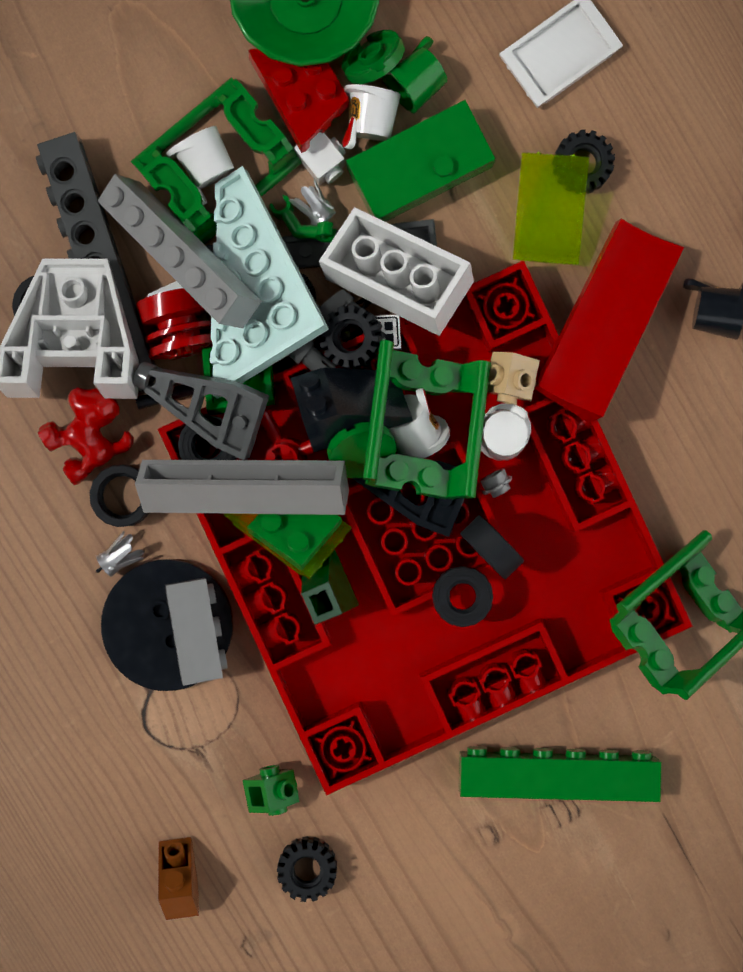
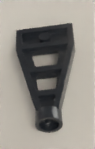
[352,460,465,538]

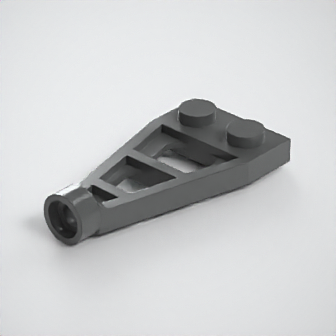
[133,361,269,461]

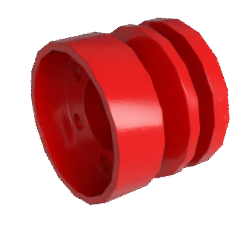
[136,288,213,360]

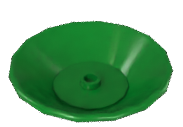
[230,0,380,67]

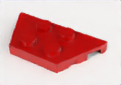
[248,49,349,153]

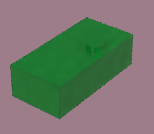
[346,100,496,222]

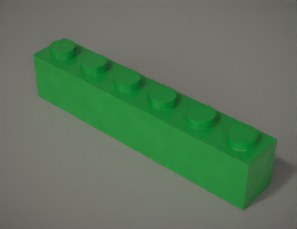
[459,746,662,802]

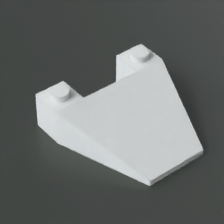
[0,258,140,399]

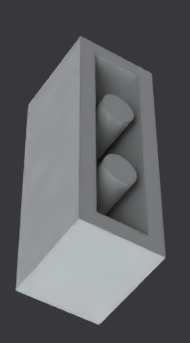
[165,578,228,686]

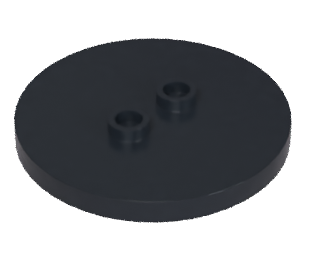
[101,559,233,691]

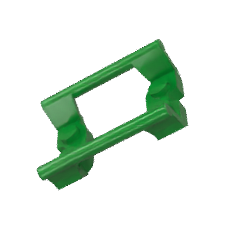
[131,77,302,244]
[363,340,491,499]
[609,530,743,700]

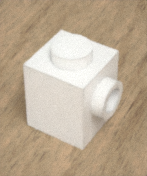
[294,132,346,186]

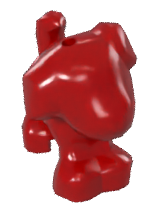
[38,387,134,485]

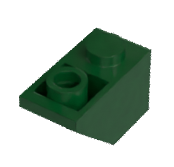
[301,544,359,625]

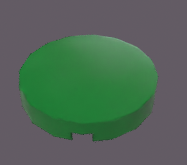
[341,30,405,84]
[327,422,397,478]

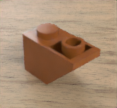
[158,837,199,920]

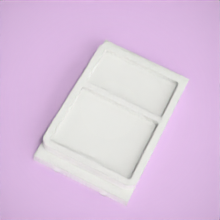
[499,0,623,108]

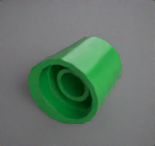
[381,36,448,114]

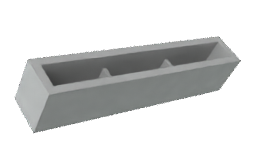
[98,174,262,328]
[135,460,349,515]

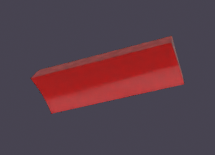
[535,218,685,422]

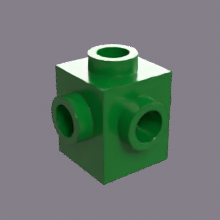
[242,765,300,816]

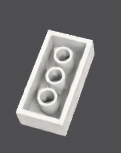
[319,207,474,336]

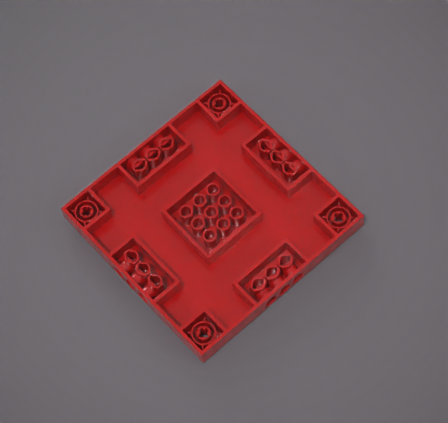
[158,260,693,796]

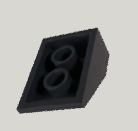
[291,368,413,453]

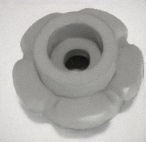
[480,468,512,498]

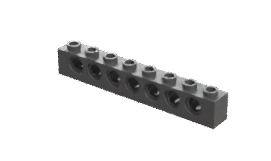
[36,132,156,395]

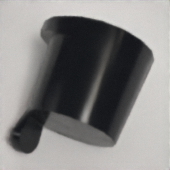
[683,278,743,340]

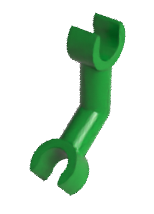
[270,195,337,243]

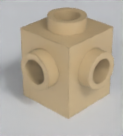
[487,352,540,405]

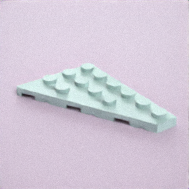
[210,166,329,398]

